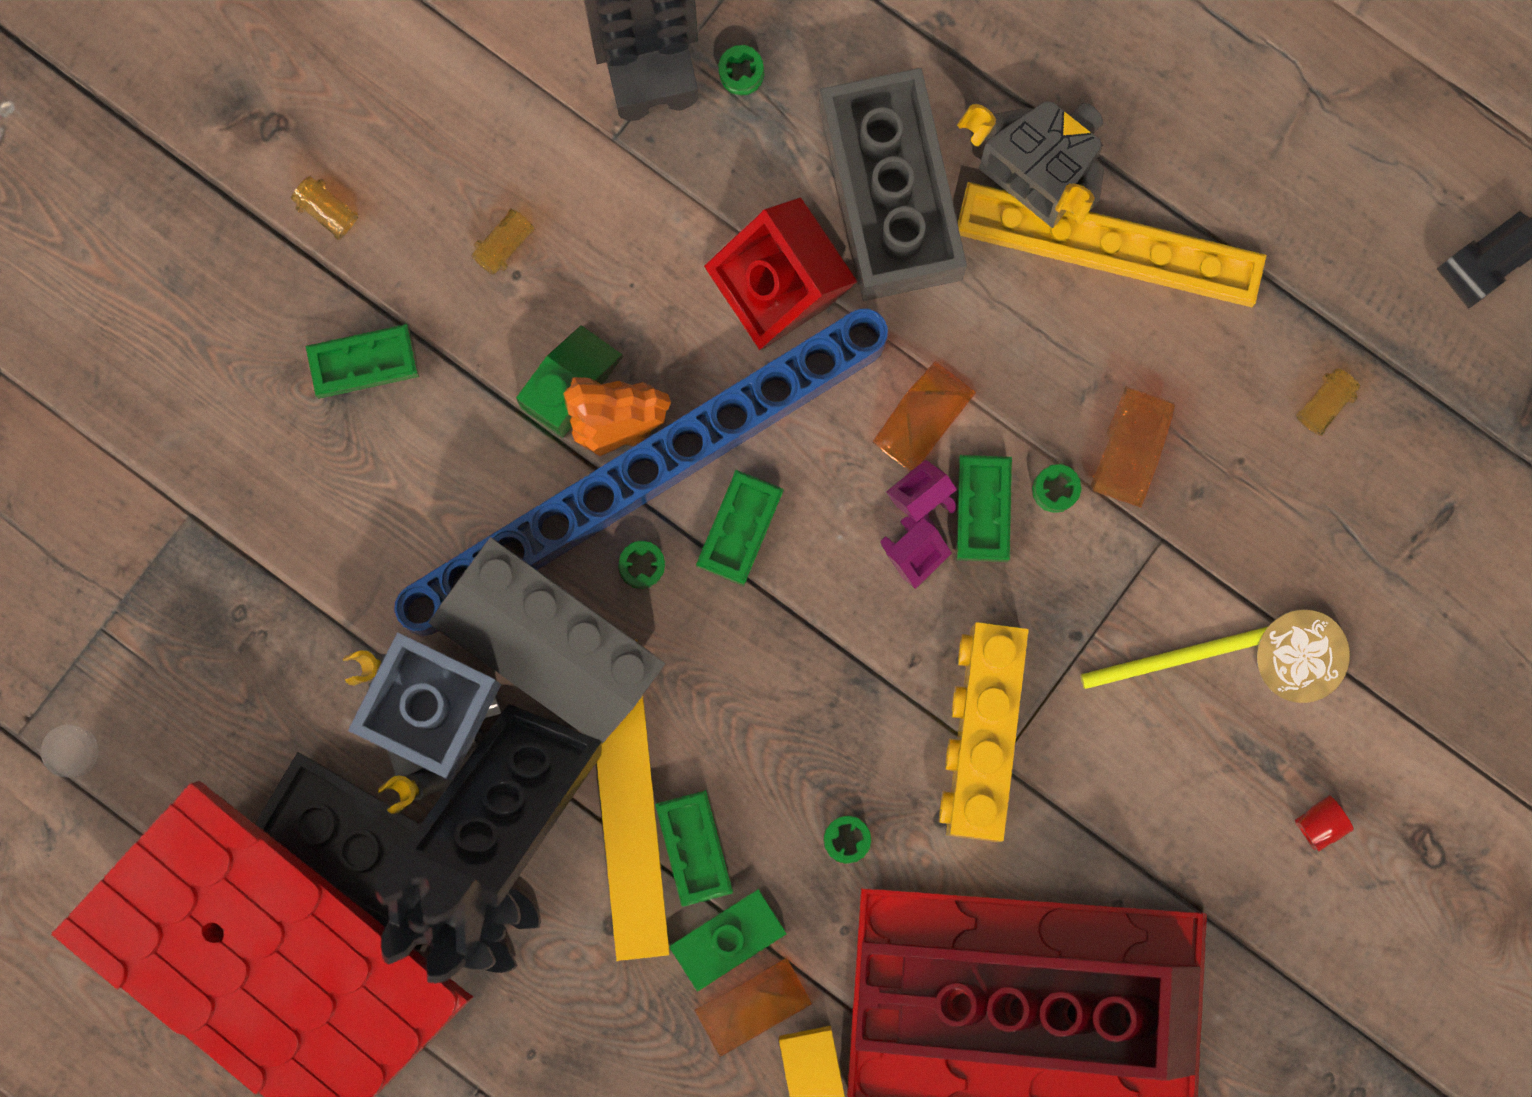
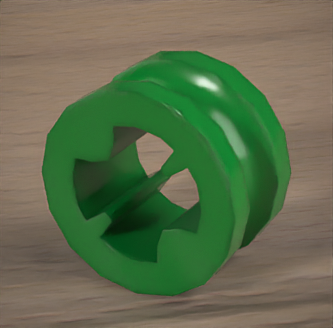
[718,45,765,95]
[1032,464,1082,513]
[618,541,665,589]
[823,816,872,864]

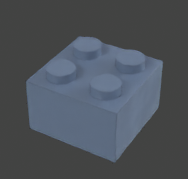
[348,632,501,780]

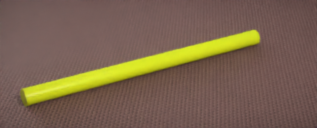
[1080,626,1268,689]

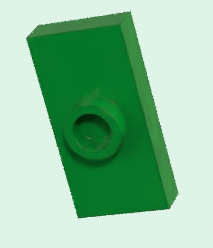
[305,324,419,399]
[956,455,1012,562]
[696,470,784,586]
[655,790,733,907]
[669,889,786,992]

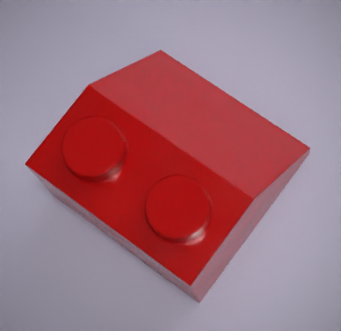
[704,197,858,350]

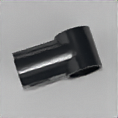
[1437,211,1532,309]

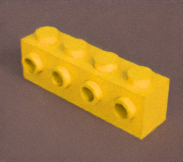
[939,622,1029,842]

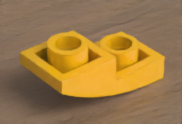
[779,1026,845,1097]

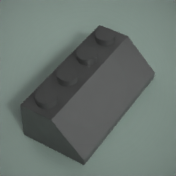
[428,537,665,744]

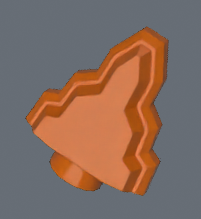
[564,377,671,456]

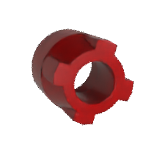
[1294,795,1354,852]

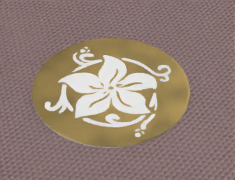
[1257,610,1350,703]

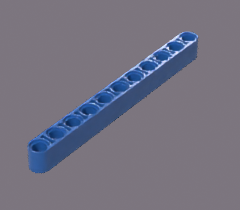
[394,309,888,636]

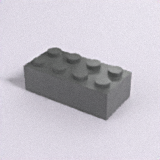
[819,68,967,301]

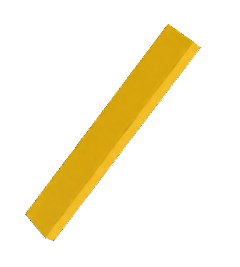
[957,182,1267,307]
[597,639,670,961]

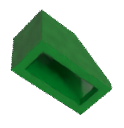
[516,325,623,438]

